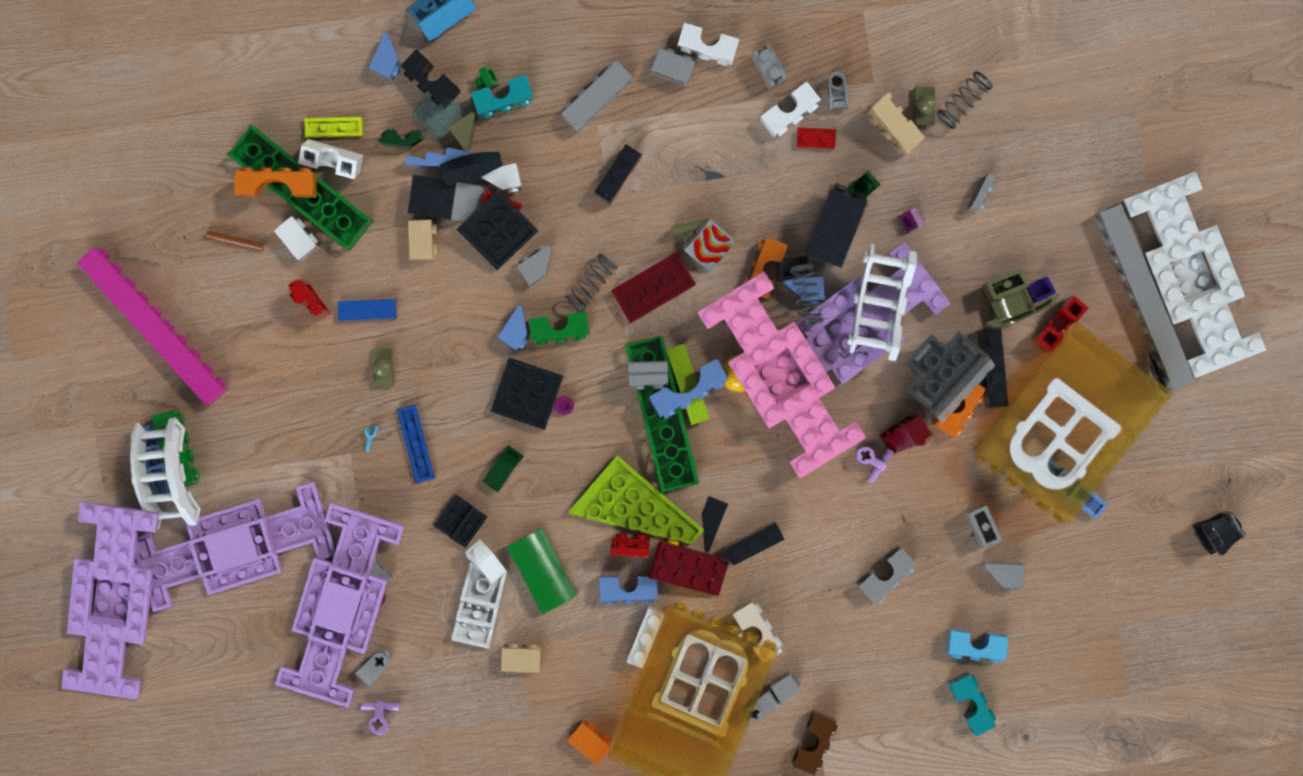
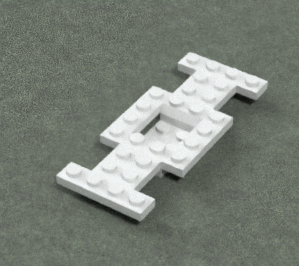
[1122,171,1266,378]

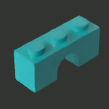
[471,75,534,119]
[947,672,996,737]

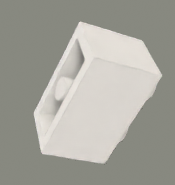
[274,216,320,262]

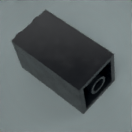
[805,183,868,268]

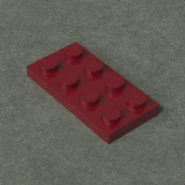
[611,252,696,324]
[648,540,730,596]

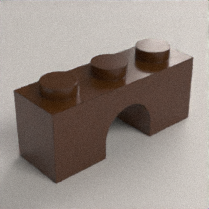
[792,710,838,775]

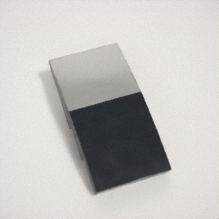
[407,175,492,223]

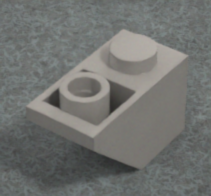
[517,245,552,286]

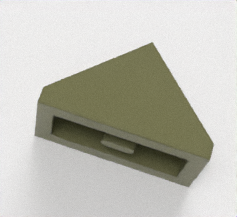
[449,112,477,152]

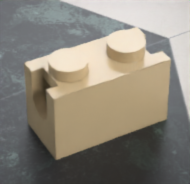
[408,220,438,261]
[501,642,542,673]

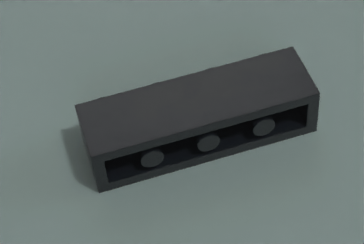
[977,329,1009,408]

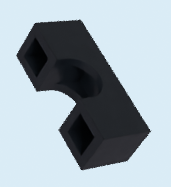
[401,49,461,108]
[594,144,642,205]
[724,521,785,566]

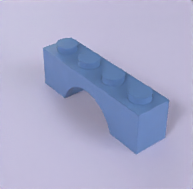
[649,359,728,419]

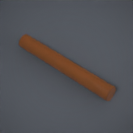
[206,230,264,251]

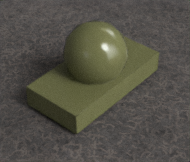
[915,87,936,126]
[671,218,708,243]
[372,348,394,387]

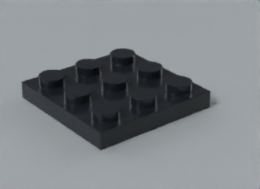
[456,189,538,271]
[490,357,563,430]

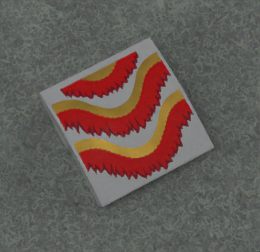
[683,217,735,272]

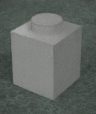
[769,671,801,703]

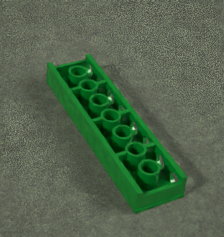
[227,124,374,251]
[625,335,699,493]

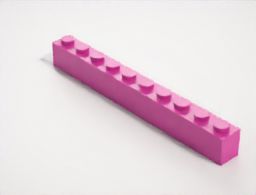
[77,247,228,406]

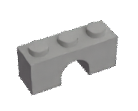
[857,546,917,603]

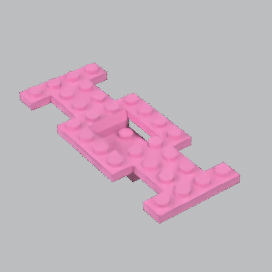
[697,272,866,478]

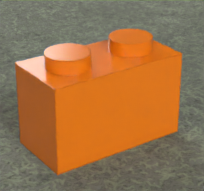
[567,719,612,765]

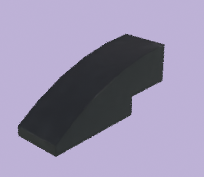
[439,152,503,186]

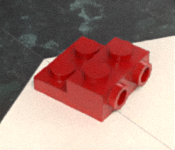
[288,279,331,318]
[610,533,650,557]

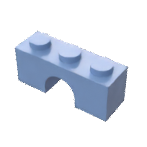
[599,574,658,604]

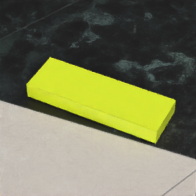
[304,117,363,138]

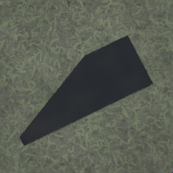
[702,496,728,552]

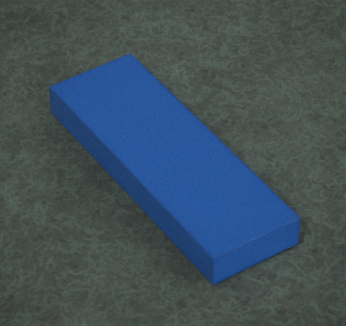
[338,299,397,321]

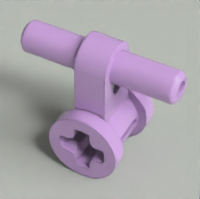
[855,446,894,483]
[361,700,400,736]

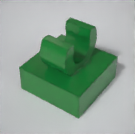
[474,67,500,88]

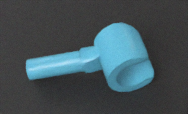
[365,423,379,451]

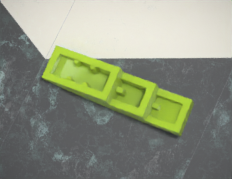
[666,344,710,425]

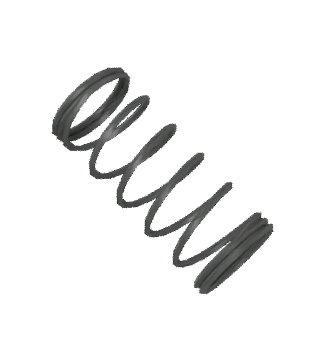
[936,71,993,129]
[564,253,618,312]
[790,264,823,326]

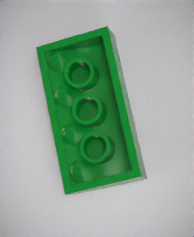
[507,528,577,615]

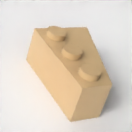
[867,92,925,156]

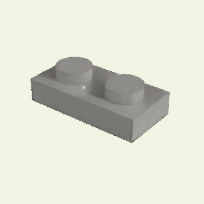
[967,173,995,213]

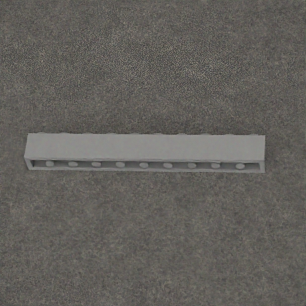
[1095,204,1196,390]

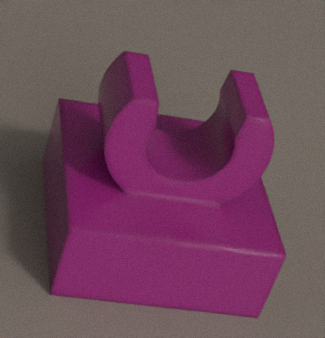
[898,207,925,233]

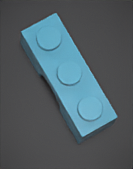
[945,628,1009,663]

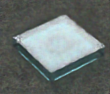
[412,94,466,141]

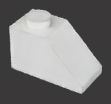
[481,163,522,194]
[465,539,506,584]

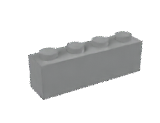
[561,61,633,133]

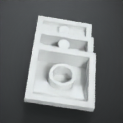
[451,562,507,649]

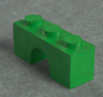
[529,312,590,345]

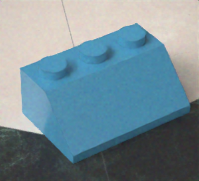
[406,0,477,41]

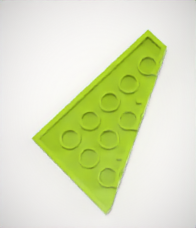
[569,455,704,545]

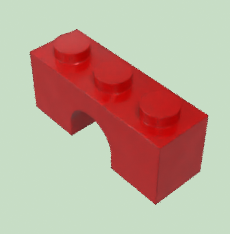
[1031,295,1089,353]

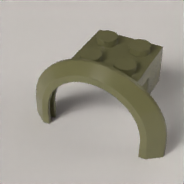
[982,268,1059,329]

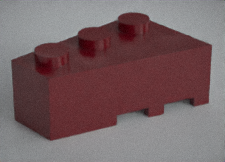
[879,414,933,454]

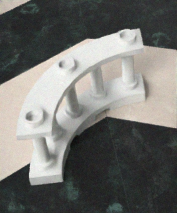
[847,244,917,361]
[130,418,201,529]

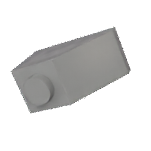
[981,562,1024,591]

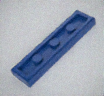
[397,404,436,483]

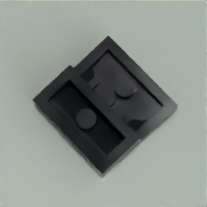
[433,493,488,548]

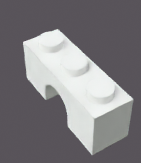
[677,23,739,66]
[760,82,821,138]
[298,139,364,179]
[732,600,783,663]
[626,605,666,669]

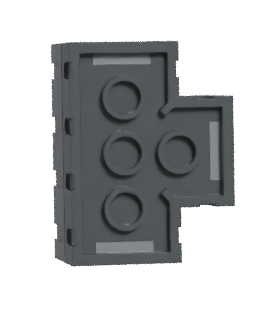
[905,331,995,423]

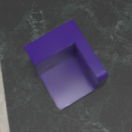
[1026,276,1056,303]

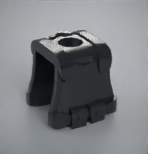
[1192,511,1246,556]

